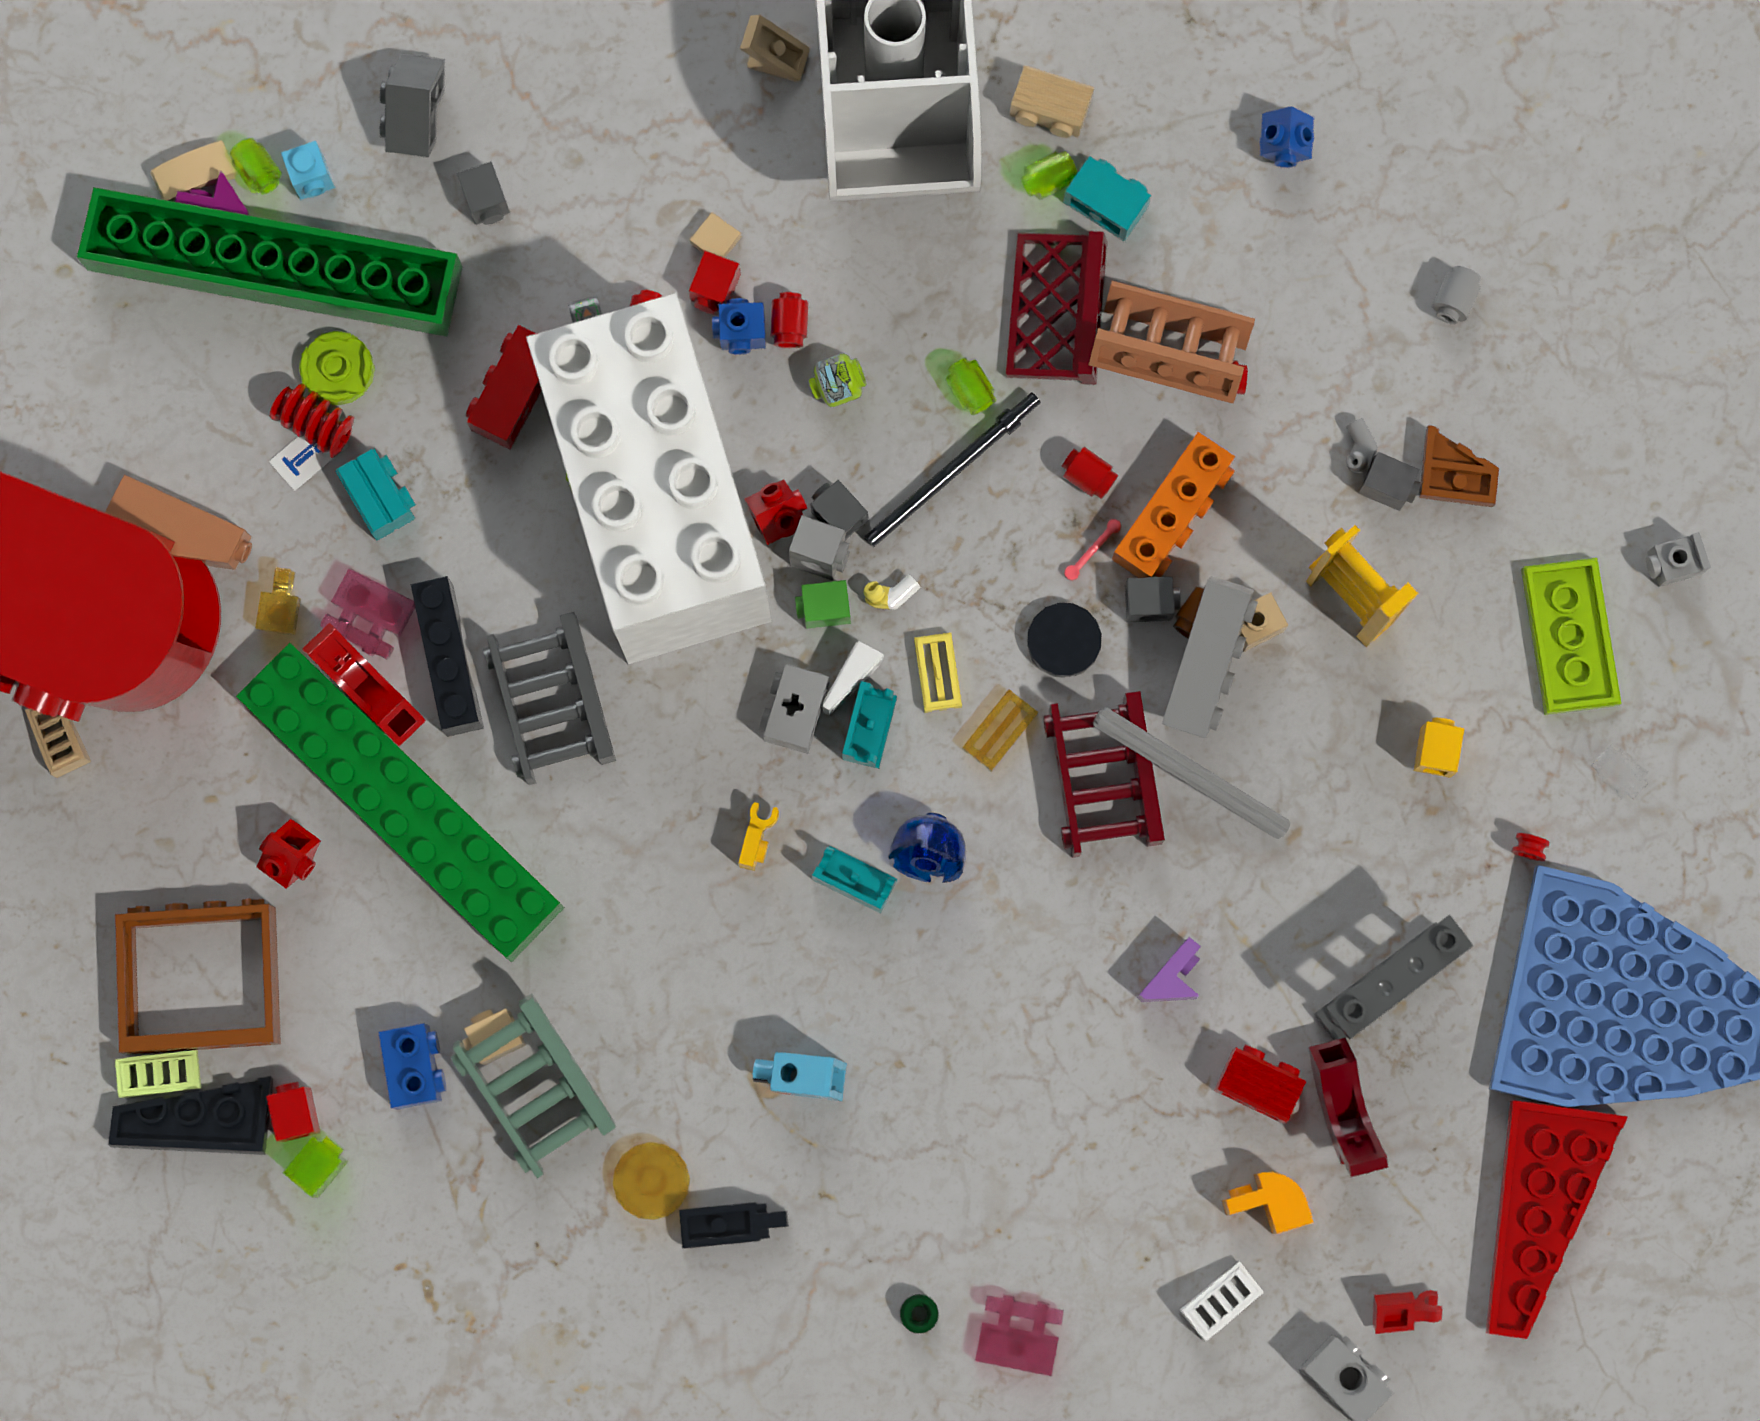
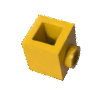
[1413,717,1465,778]

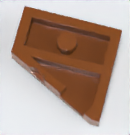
[1419,425,1499,507]

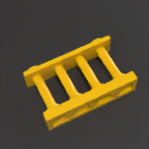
[1306,525,1419,647]

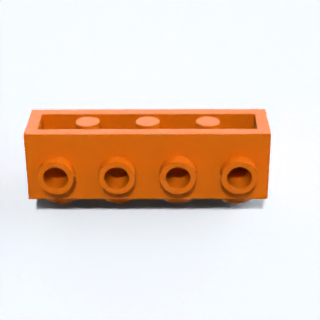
[1111,432,1235,578]

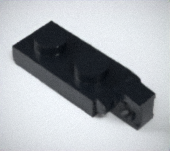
[679,1202,789,1249]

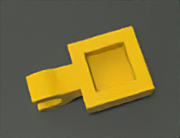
[738,802,779,871]

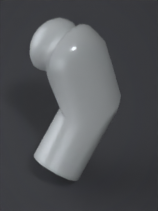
[1346,418,1378,474]

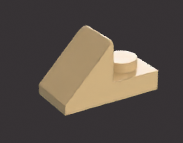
[740,15,810,81]

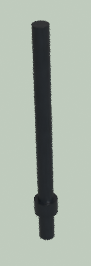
[864,392,1041,548]

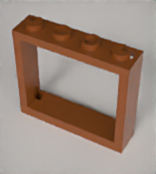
[115,898,281,1055]

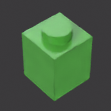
[795,580,851,629]

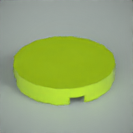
[299,331,375,406]

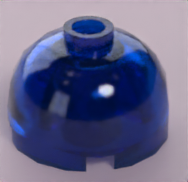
[888,813,966,883]

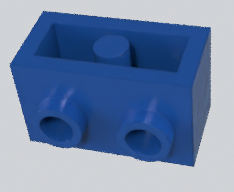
[379,1023,446,1110]

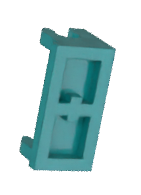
[842,681,897,769]
[812,846,897,914]

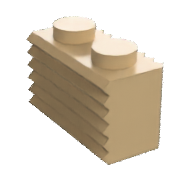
[1010,65,1094,138]

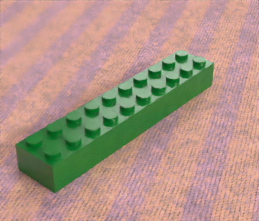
[77,187,463,337]
[236,642,565,962]

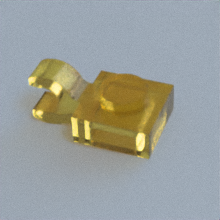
[255,567,301,635]

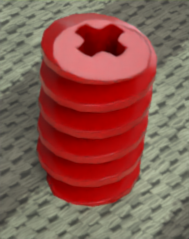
[269,383,355,458]

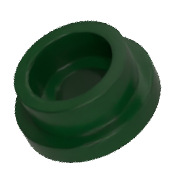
[900,1294,939,1334]

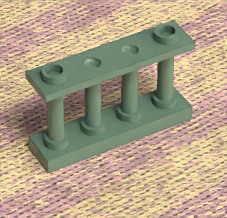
[451,994,616,1178]

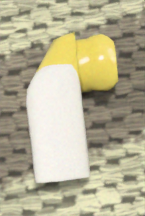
[863,574,921,610]

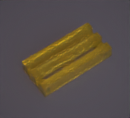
[962,689,1039,772]

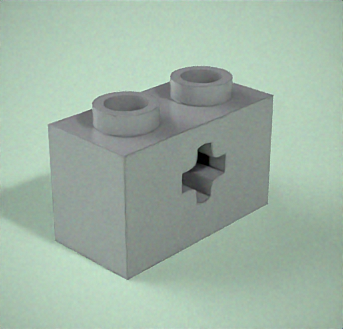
[759,664,829,754]

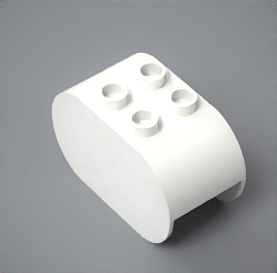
[815,0,981,201]

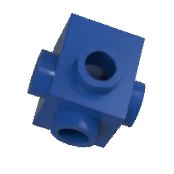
[1260,106,1314,168]
[712,298,766,355]

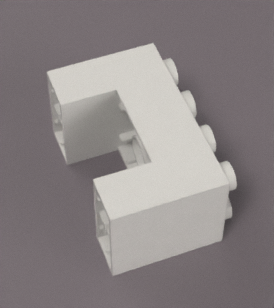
[527,293,772,664]

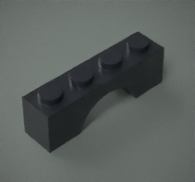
[410,576,484,737]

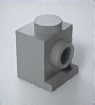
[1646,532,1711,587]

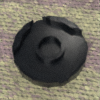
[1027,603,1102,678]

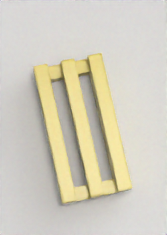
[914,632,962,713]

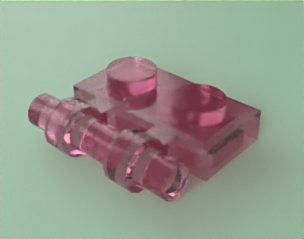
[320,569,415,660]
[975,1294,1064,1376]

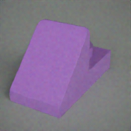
[1137,937,1201,1002]

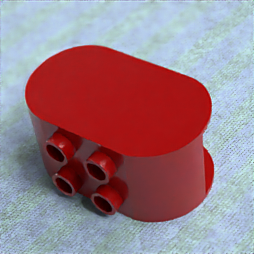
[0,471,221,722]

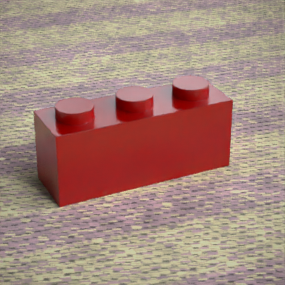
[466,324,542,450]

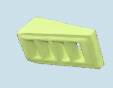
[115,1050,201,1098]

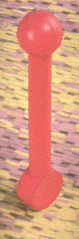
[1065,519,1121,581]

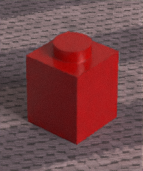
[689,251,741,314]
[266,1082,321,1142]

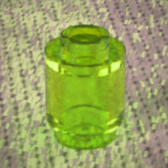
[230,138,282,195]
[1021,151,1078,200]
[945,358,997,416]

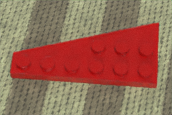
[1486,1100,1628,1339]

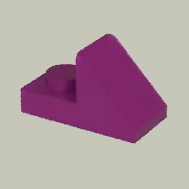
[175,171,250,216]

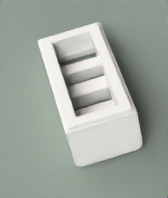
[822,641,884,716]
[1179,1261,1264,1342]

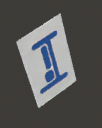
[269,436,349,491]

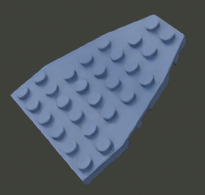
[1489,865,1760,1107]

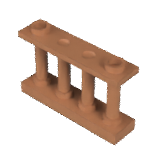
[1089,281,1255,404]

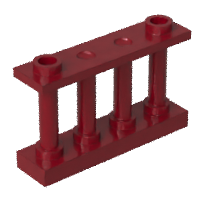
[1043,691,1165,858]

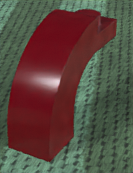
[1308,1037,1389,1177]

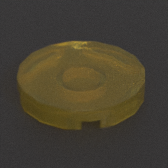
[613,1142,690,1220]

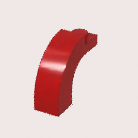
[302,622,426,747]

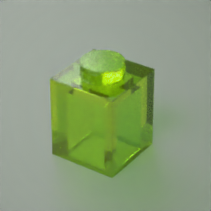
[282,1136,348,1198]

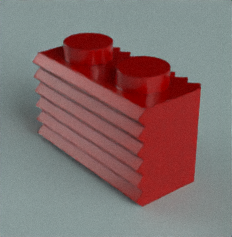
[1214,1044,1306,1124]

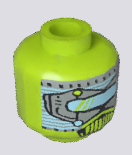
[809,353,867,407]

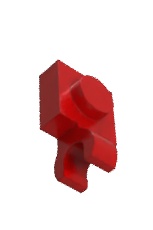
[1373,1290,1443,1334]

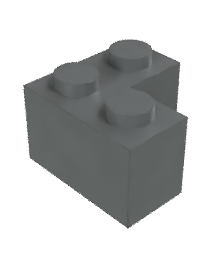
[380,54,445,157]

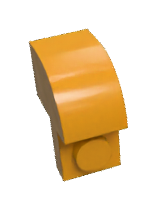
[1221,1172,1314,1234]

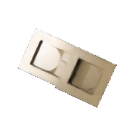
[150,140,237,202]

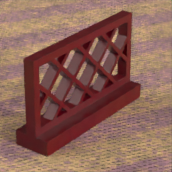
[1006,231,1108,385]

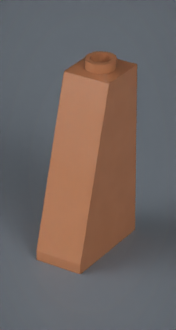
[105,475,252,570]

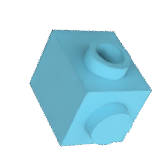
[281,140,335,200]

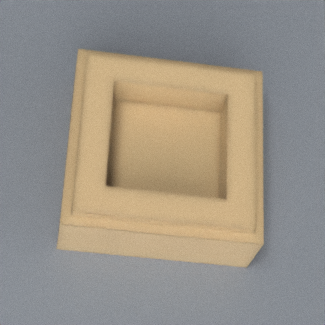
[690,212,742,258]

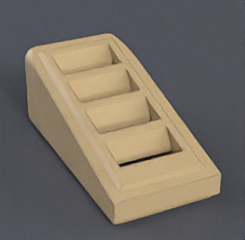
[25,709,91,778]

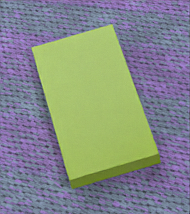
[1521,558,1622,715]

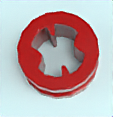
[1512,833,1550,861]

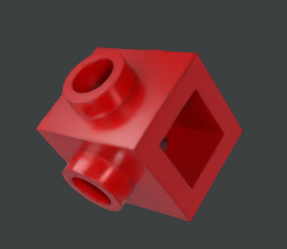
[744,479,808,545]
[256,819,321,889]

